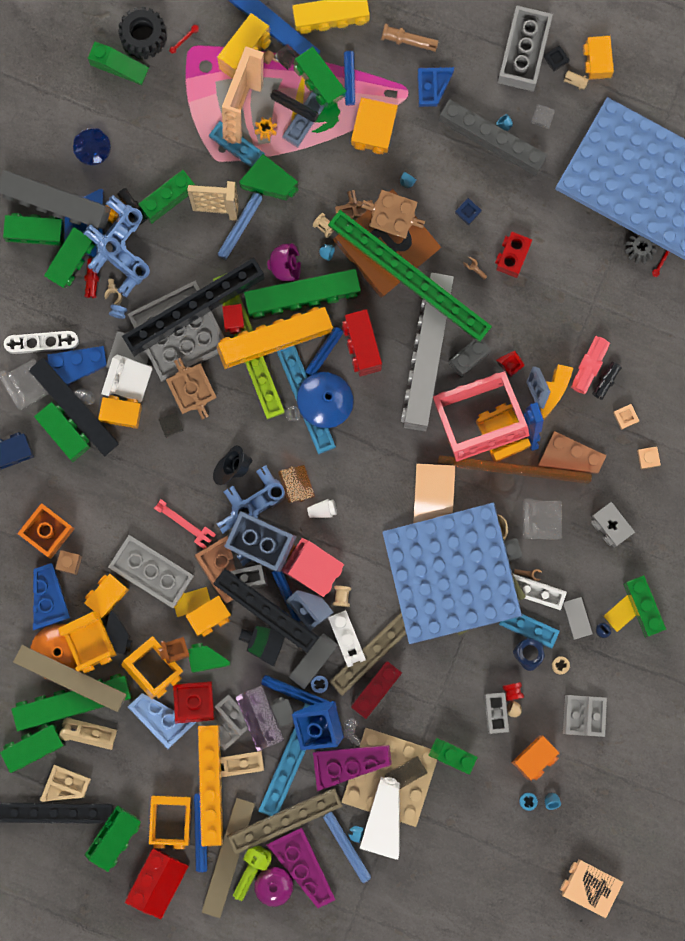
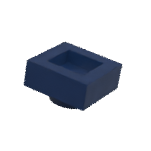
[455,198,482,225]

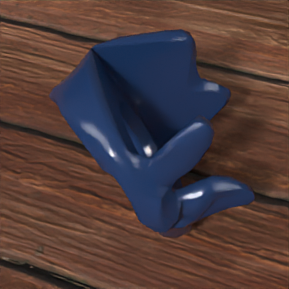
[513,639,545,671]

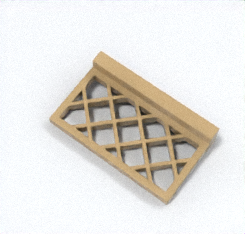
[188,181,239,221]

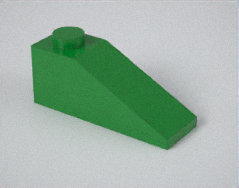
[88,42,149,85]

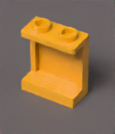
[351,97,398,154]
[476,403,531,463]
[58,612,116,673]

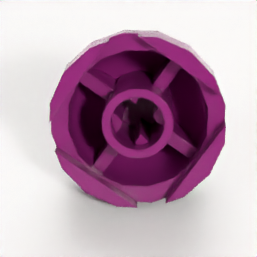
[267,243,301,281]
[254,867,293,907]

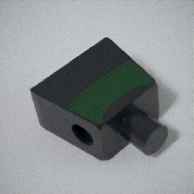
[239,625,285,667]

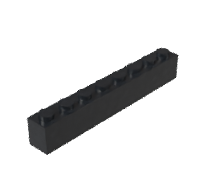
[122,258,265,357]

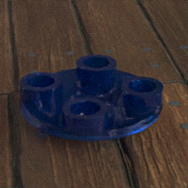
[73,128,111,165]

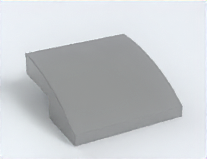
[198,694,254,752]
[563,695,607,737]

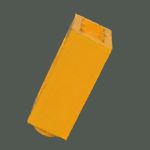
[121,636,183,700]
[149,796,192,849]

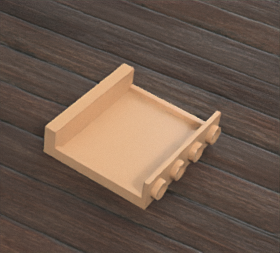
[222,46,264,144]

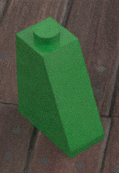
[239,154,299,201]

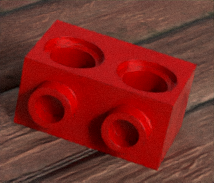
[495,231,532,278]

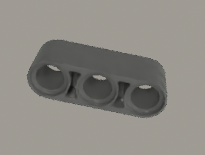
[289,633,338,689]

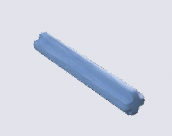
[218,192,262,260]
[323,812,371,883]

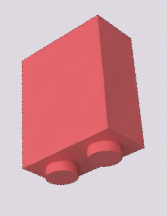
[281,538,344,597]

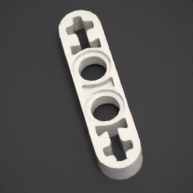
[4,331,79,354]

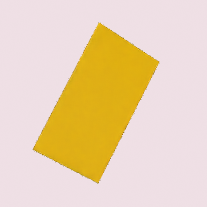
[175,587,210,617]
[603,595,636,632]

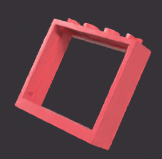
[433,371,529,462]

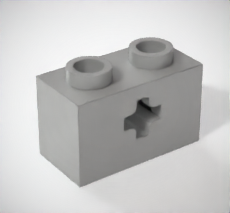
[591,502,635,548]
[484,693,509,734]

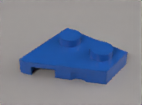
[418,67,454,107]

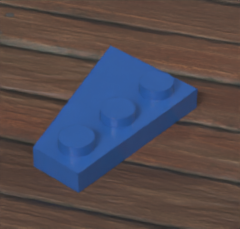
[47,346,107,385]
[522,402,544,451]
[33,563,71,631]

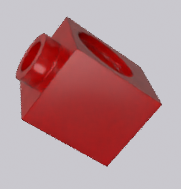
[222,304,245,334]

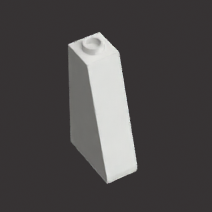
[360,777,400,860]

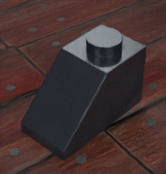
[106,612,133,655]

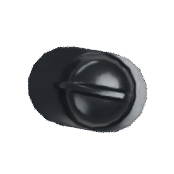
[213,445,253,485]

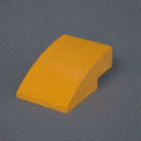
[540,364,573,420]

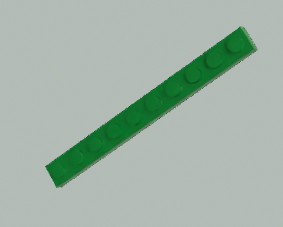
[328,210,492,342]

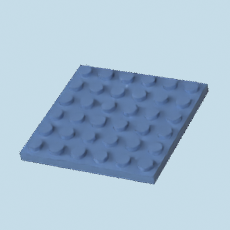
[382,503,522,644]

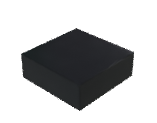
[544,45,570,72]

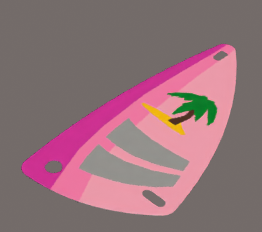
[186,46,408,162]

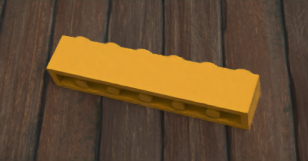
[217,307,333,369]
[198,725,223,846]

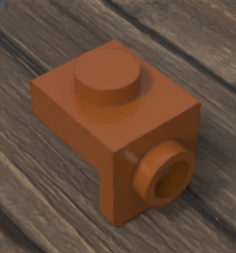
[158,637,190,664]

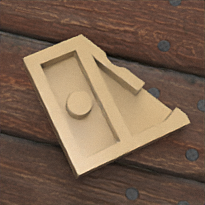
[40,765,91,802]

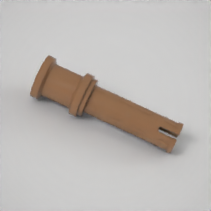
[381,24,439,52]

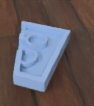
[128,693,196,749]

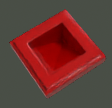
[496,351,525,377]

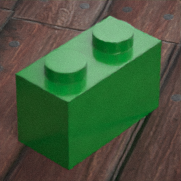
[428,738,478,775]

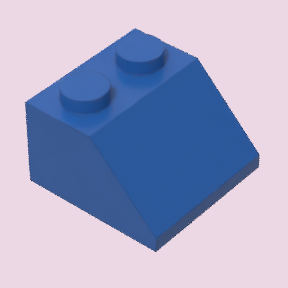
[292,701,344,750]

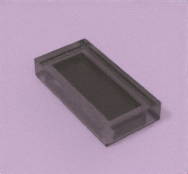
[384,756,427,789]

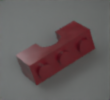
[351,661,402,719]

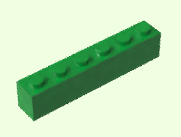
[244,269,361,319]
[11,673,133,731]

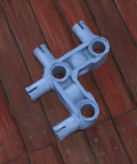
[83,195,150,297]
[216,465,285,566]

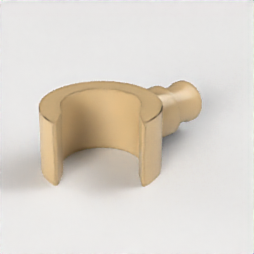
[104,279,122,305]

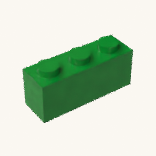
[293,47,346,109]
[138,170,195,224]
[3,213,64,246]
[44,227,95,288]
[34,402,90,462]
[623,575,666,638]
[0,723,65,773]
[85,805,141,872]

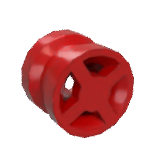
[502,682,524,701]

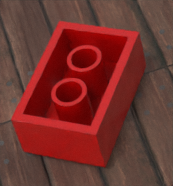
[342,309,382,377]

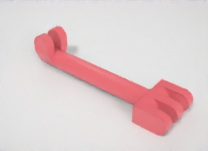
[154,499,216,549]

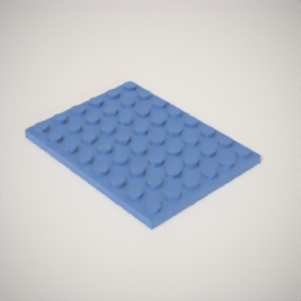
[555,97,685,260]

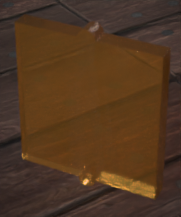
[278,465,315,503]

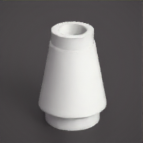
[307,499,337,518]

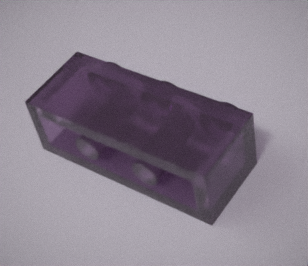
[236,686,284,751]

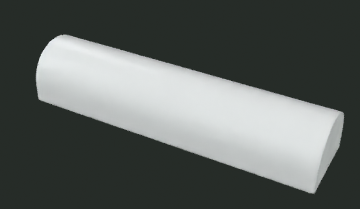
[513,574,567,610]

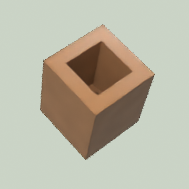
[55,550,82,575]

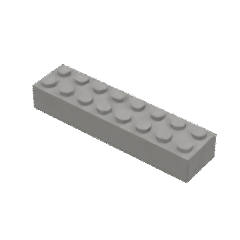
[401,273,454,432]

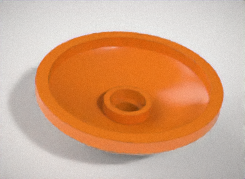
[31,624,81,679]

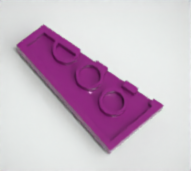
[313,745,392,791]
[266,827,336,908]

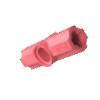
[571,336,610,394]

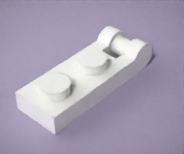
[328,610,366,667]

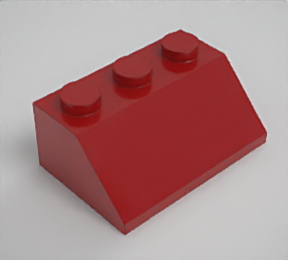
[124,848,189,919]

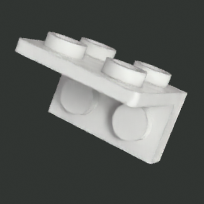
[101,354,153,403]

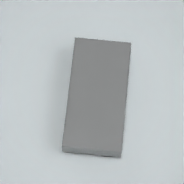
[563,597,593,640]

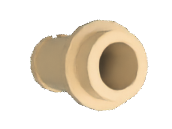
[564,70,589,90]

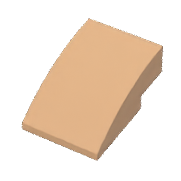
[413,464,455,523]

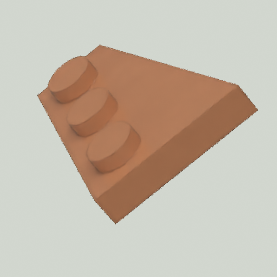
[538,431,606,474]
[194,535,236,605]

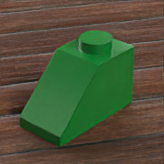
[188,643,231,673]

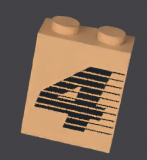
[560,859,623,918]

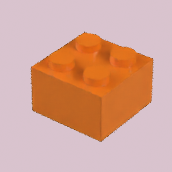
[17,503,75,559]
[511,735,559,780]

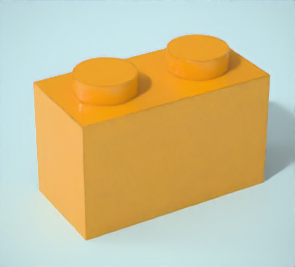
[583,36,614,79]
[98,395,142,429]
[84,574,129,619]
[186,595,231,637]

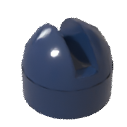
[596,622,612,638]

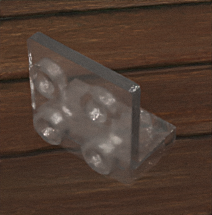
[0,359,49,410]
[523,499,562,540]

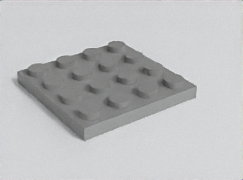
[128,280,224,382]

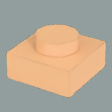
[613,404,639,430]
[637,447,661,469]

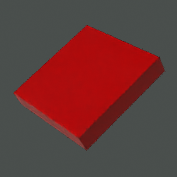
[173,681,214,724]

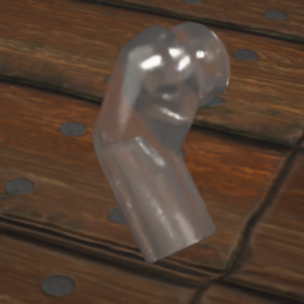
[74,389,95,405]
[344,718,361,748]

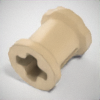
[313,213,334,238]
[333,586,351,607]

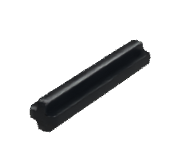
[270,89,319,122]

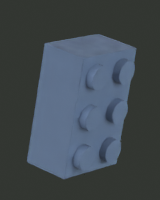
[224,511,296,572]

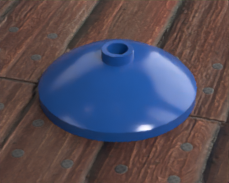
[297,372,354,428]

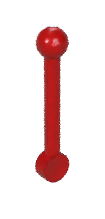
[169,25,199,54]
[652,250,670,277]

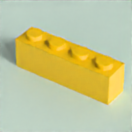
[292,0,370,34]

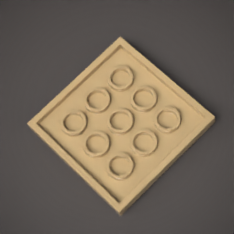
[342,728,437,827]

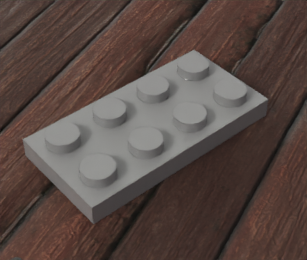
[108,535,194,609]

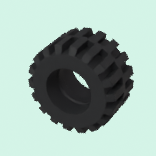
[118,7,167,59]

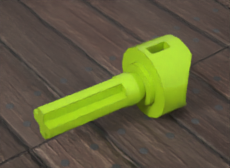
[232,845,271,901]

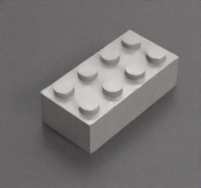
[498,5,553,92]

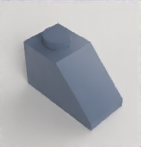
[286,590,334,631]

